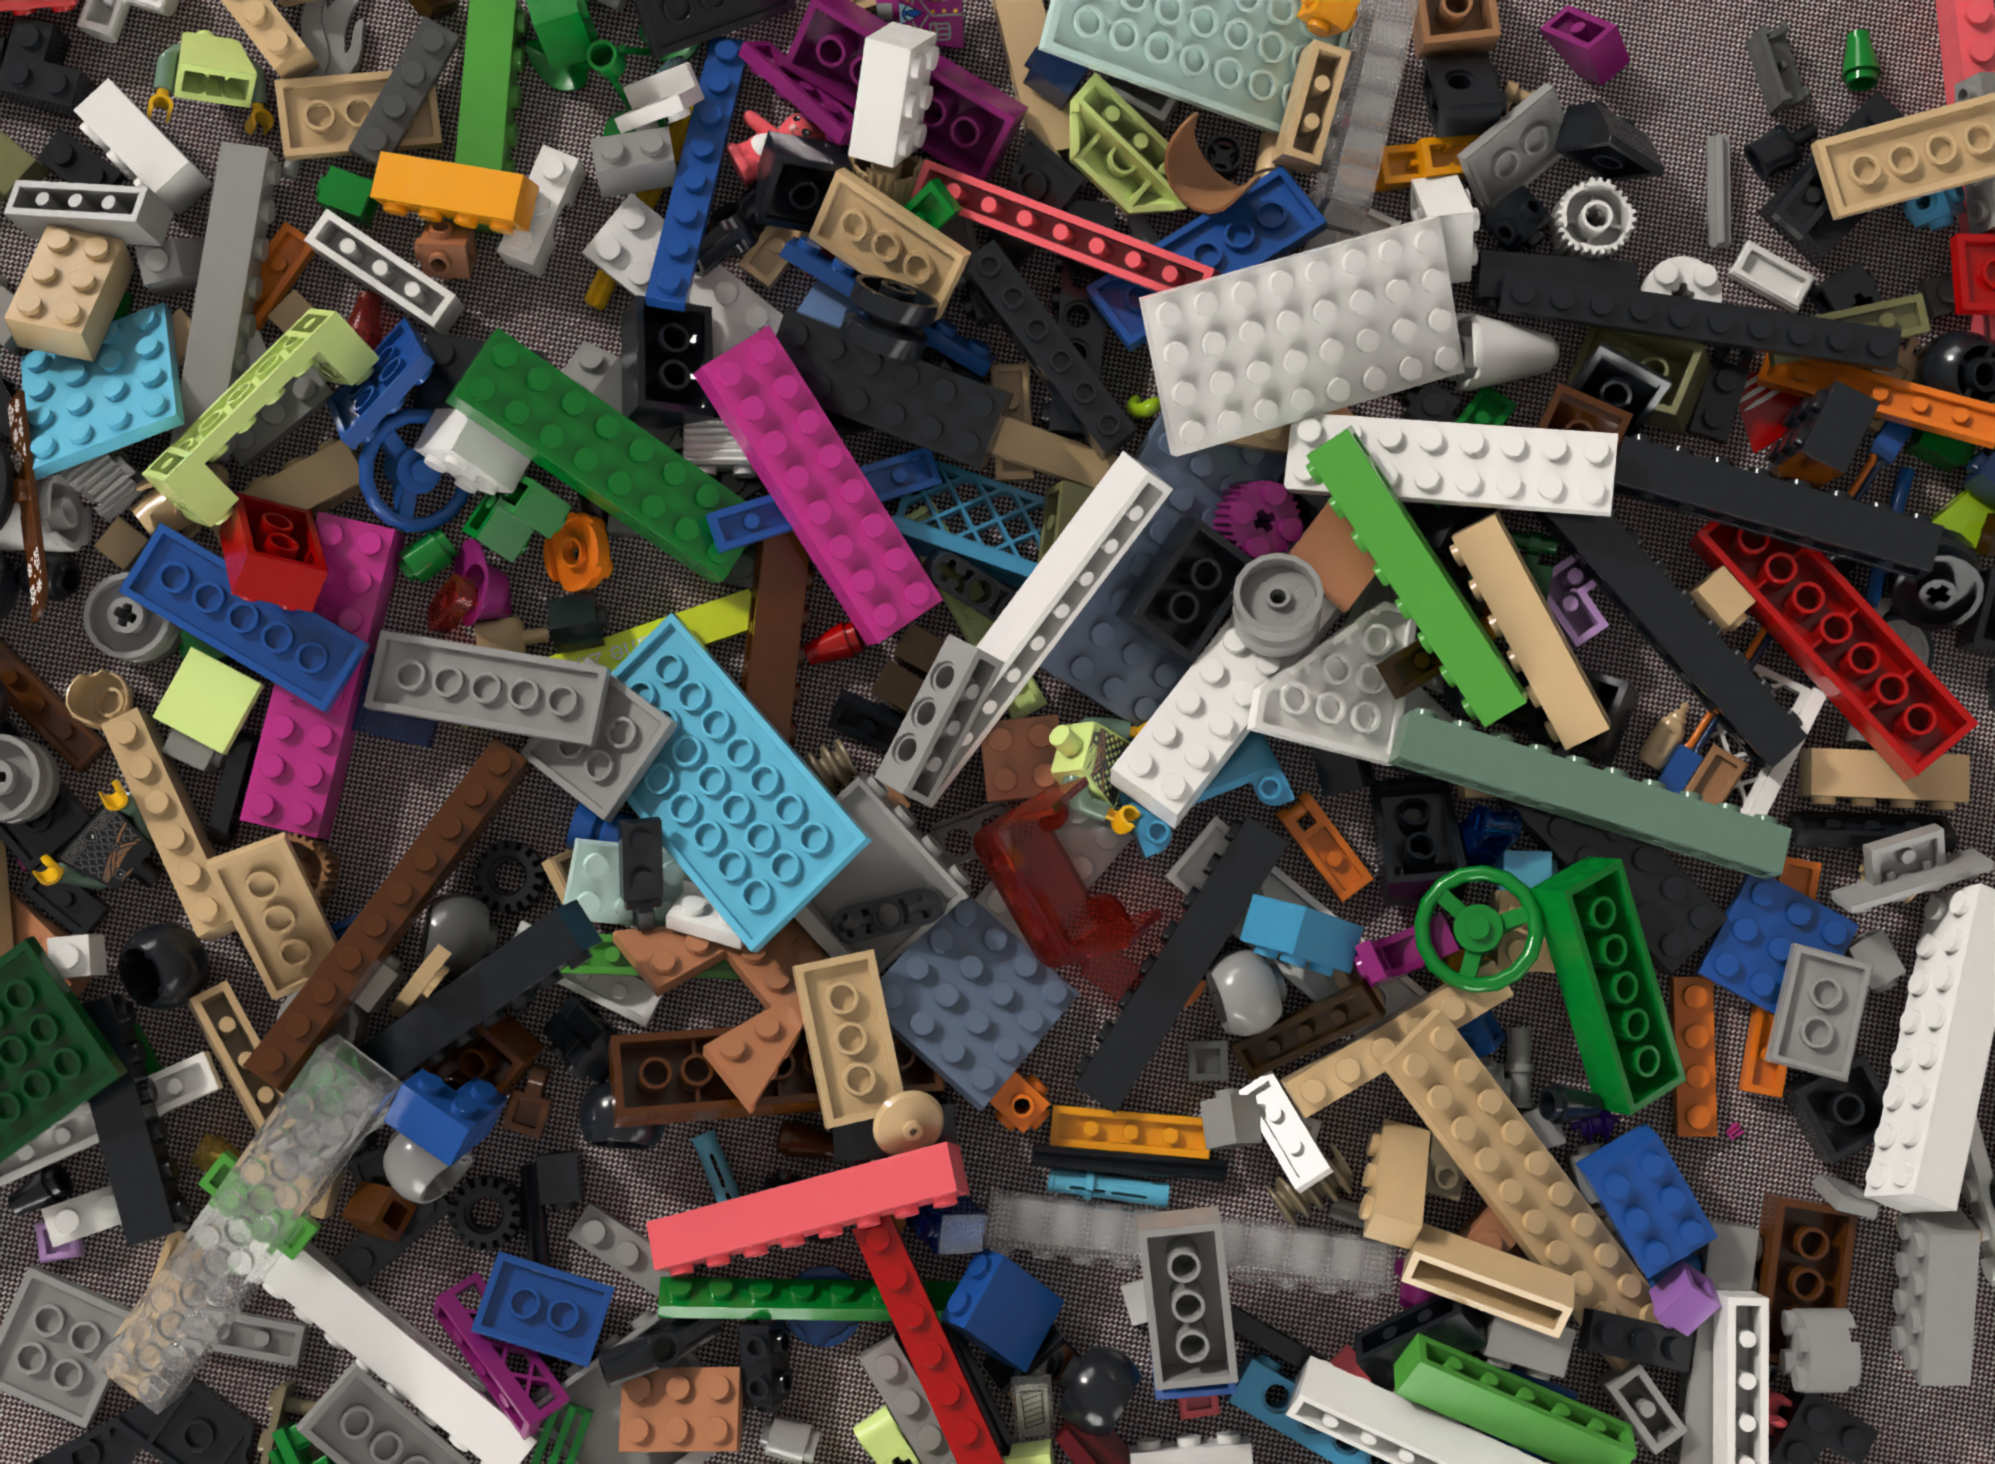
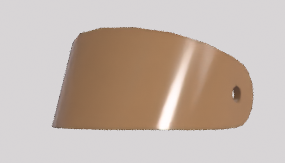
[1164,112,1261,214]

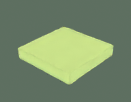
[152,647,265,755]

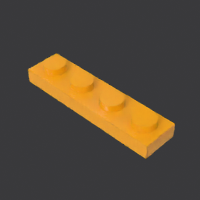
[1049,1104,1210,1159]

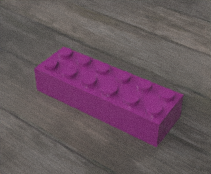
[782,0,1029,182]

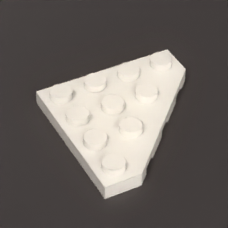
[1247,601,1417,766]

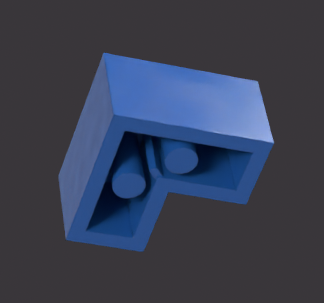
[384,1069,508,1167]

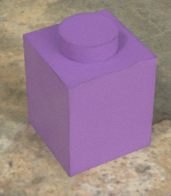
[1649,1260,1722,1337]

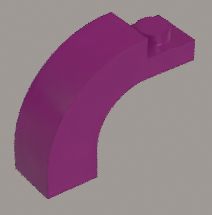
[1353,913,1465,988]

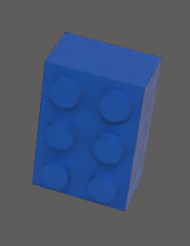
[1575,1122,1718,1279]

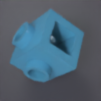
[1903,186,1966,232]

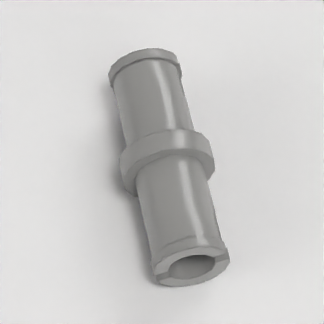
[1503,1027,1535,1108]

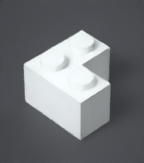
[1410,174,1480,283]

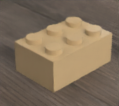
[4,224,135,362]

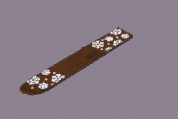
[7,390,48,622]

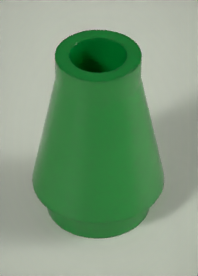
[1841,29,1882,91]

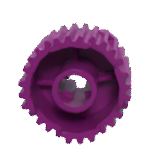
[1212,481,1303,560]

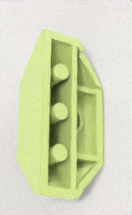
[1070,72,1188,215]

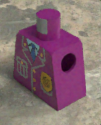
[876,0,965,48]

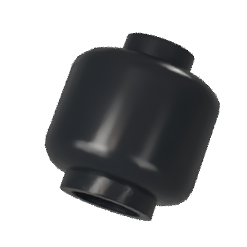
[17,551,81,602]

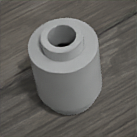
[759,1415,821,1464]

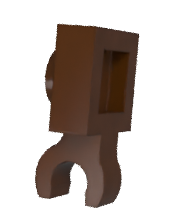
[502,1063,554,1139]

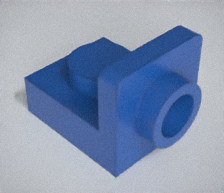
[1457,1009,1507,1058]

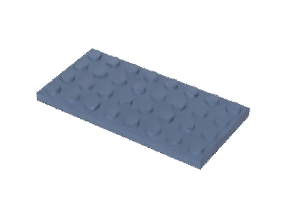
[1039,410,1287,727]

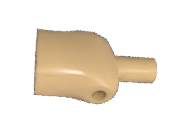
[474,616,549,653]

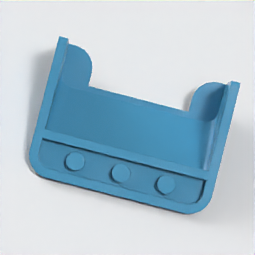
[1118,731,1295,859]

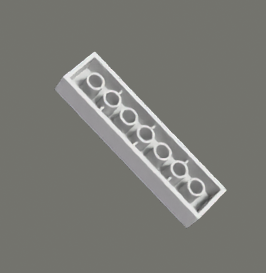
[1110,531,1342,829]
[1864,883,1995,1213]

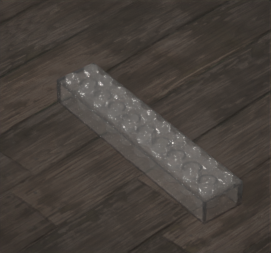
[93,1034,402,1415]
[984,1188,1397,1300]

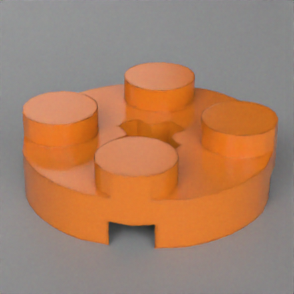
[543,513,613,592]

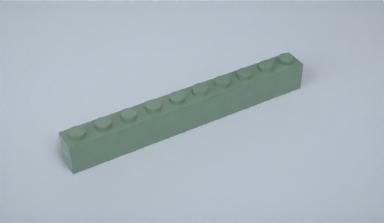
[1388,708,1792,879]

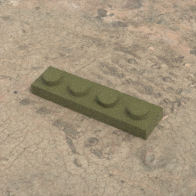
[1768,293,1931,367]

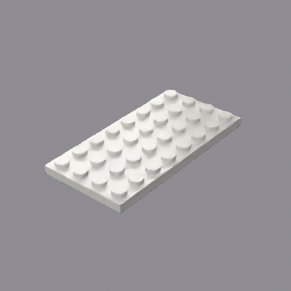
[1139,216,1465,457]

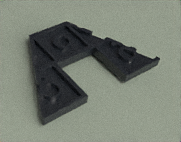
[29,1376,258,1464]

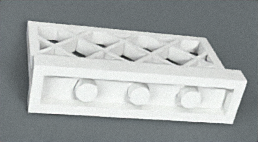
[1690,664,1827,817]

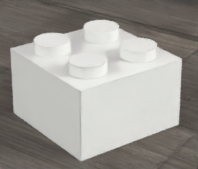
[413,409,531,495]

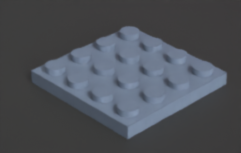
[880,895,1079,1111]

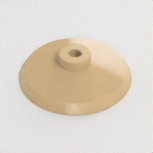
[873,1090,944,1156]

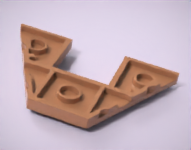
[613,918,829,1114]

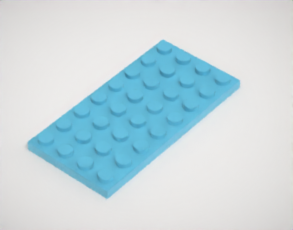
[611,612,872,953]

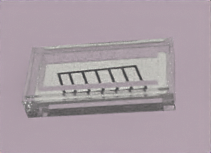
[1010,1374,1055,1445]

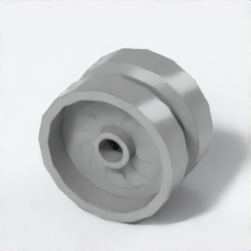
[1232,553,1324,658]
[82,572,183,665]
[0,734,61,824]

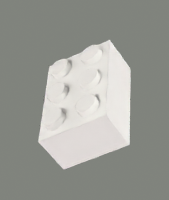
[848,22,939,168]
[74,78,213,216]

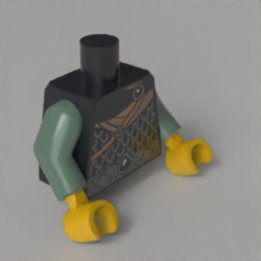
[32,780,164,890]

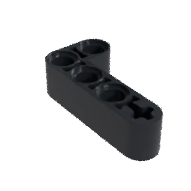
[923,550,1016,623]

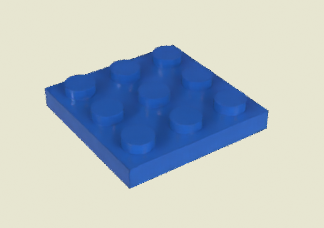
[326,317,435,450]
[1694,874,1859,1016]

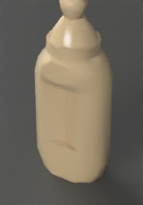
[1638,702,1690,772]

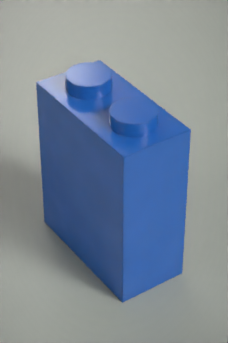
[940,1247,1065,1373]

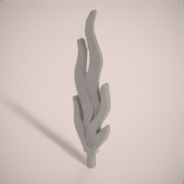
[279,0,366,180]

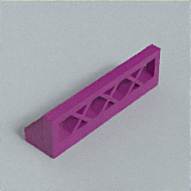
[432,1272,570,1440]

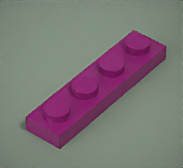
[738,41,854,146]

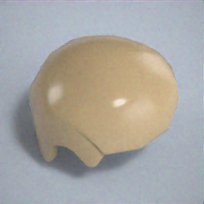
[65,669,134,730]

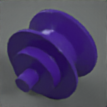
[1570,1110,1619,1144]

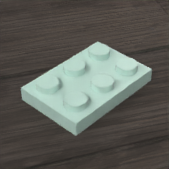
[563,838,687,927]

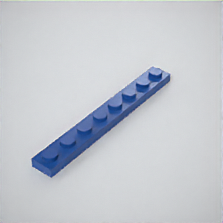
[645,36,748,312]

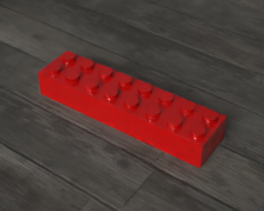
[1687,521,1979,781]

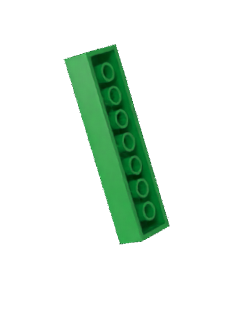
[445,328,747,584]

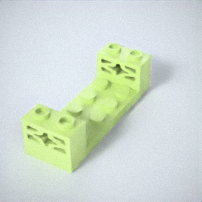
[142,308,380,528]

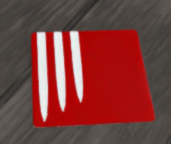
[1738,368,1802,453]

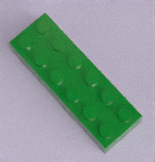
[1530,856,1686,1115]

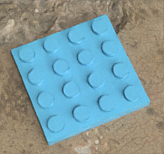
[21,302,185,480]

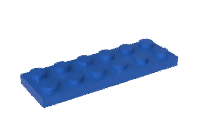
[1086,165,1327,352]
[118,522,370,713]

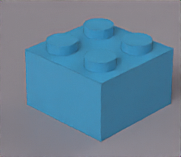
[1240,894,1364,977]

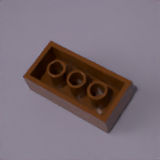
[1754,1192,1858,1363]

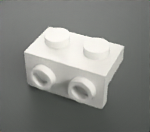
[614,62,705,134]

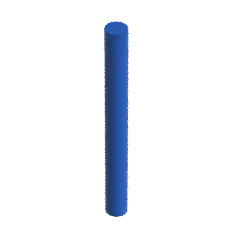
[1863,467,1915,608]

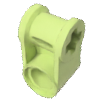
[853,1404,921,1464]

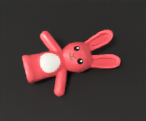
[726,96,844,187]

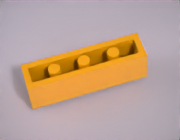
[370,151,539,235]

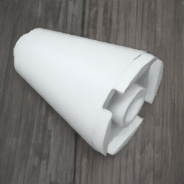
[1447,312,1559,391]
[0,474,93,552]

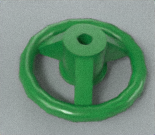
[1414,865,1545,993]

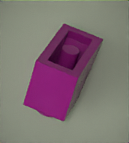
[1539,5,1631,86]

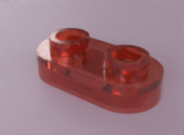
[427,574,479,634]

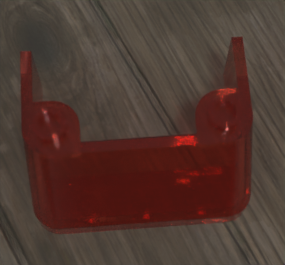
[973,776,1162,968]

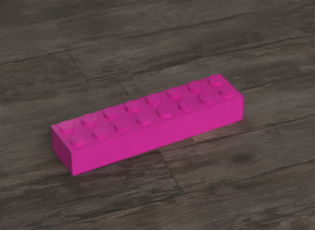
[693,325,943,646]
[239,512,406,840]

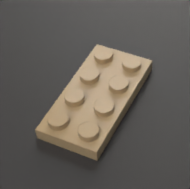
[274,70,443,161]
[808,167,971,322]
[206,832,338,1000]
[792,949,904,1129]

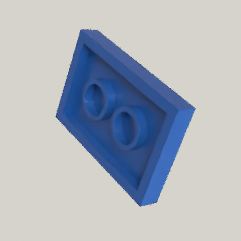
[471,1251,615,1368]

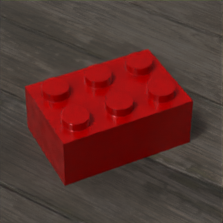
[218,492,328,612]

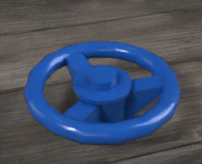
[359,408,470,533]

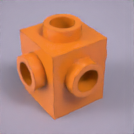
[989,1069,1050,1133]

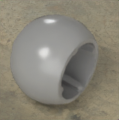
[1206,949,1287,1037]
[383,1130,473,1204]

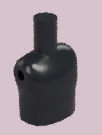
[1744,123,1818,181]

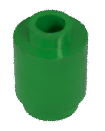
[397,528,459,584]

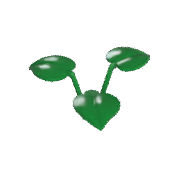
[525,24,701,137]

